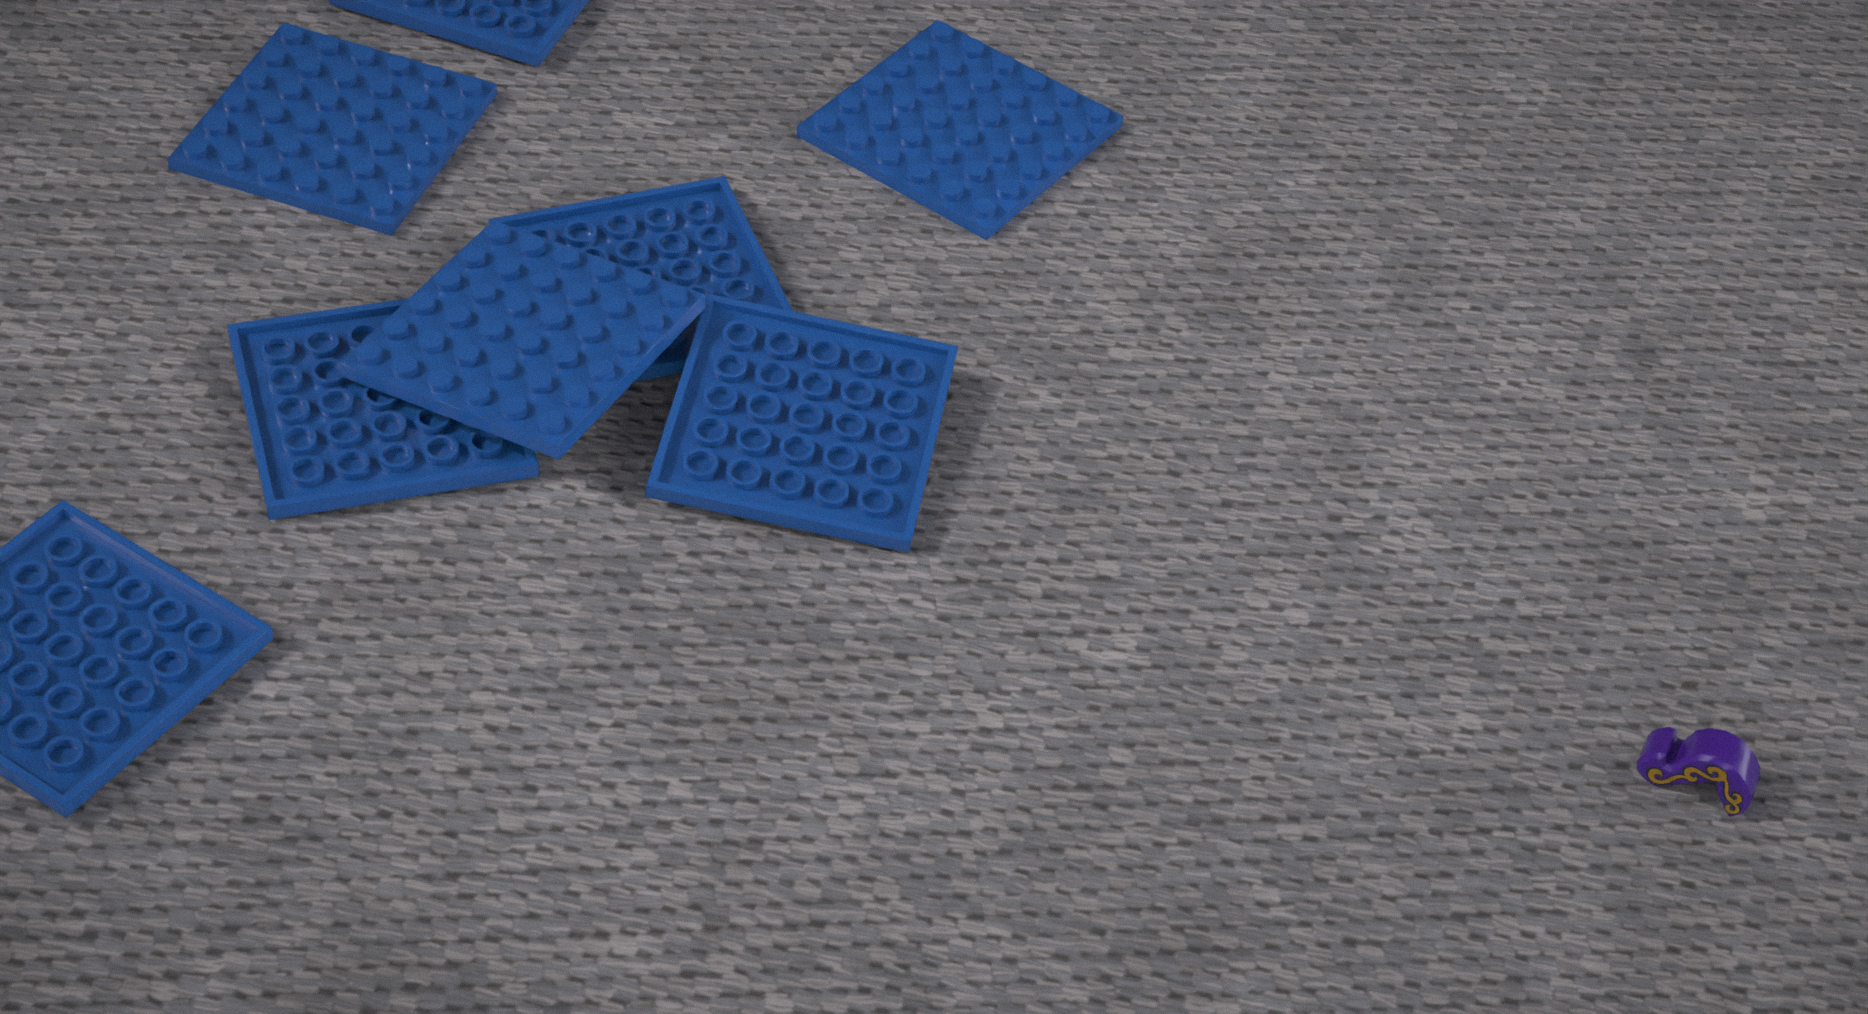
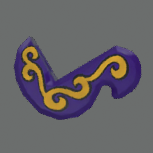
[1637,727,1761,817]

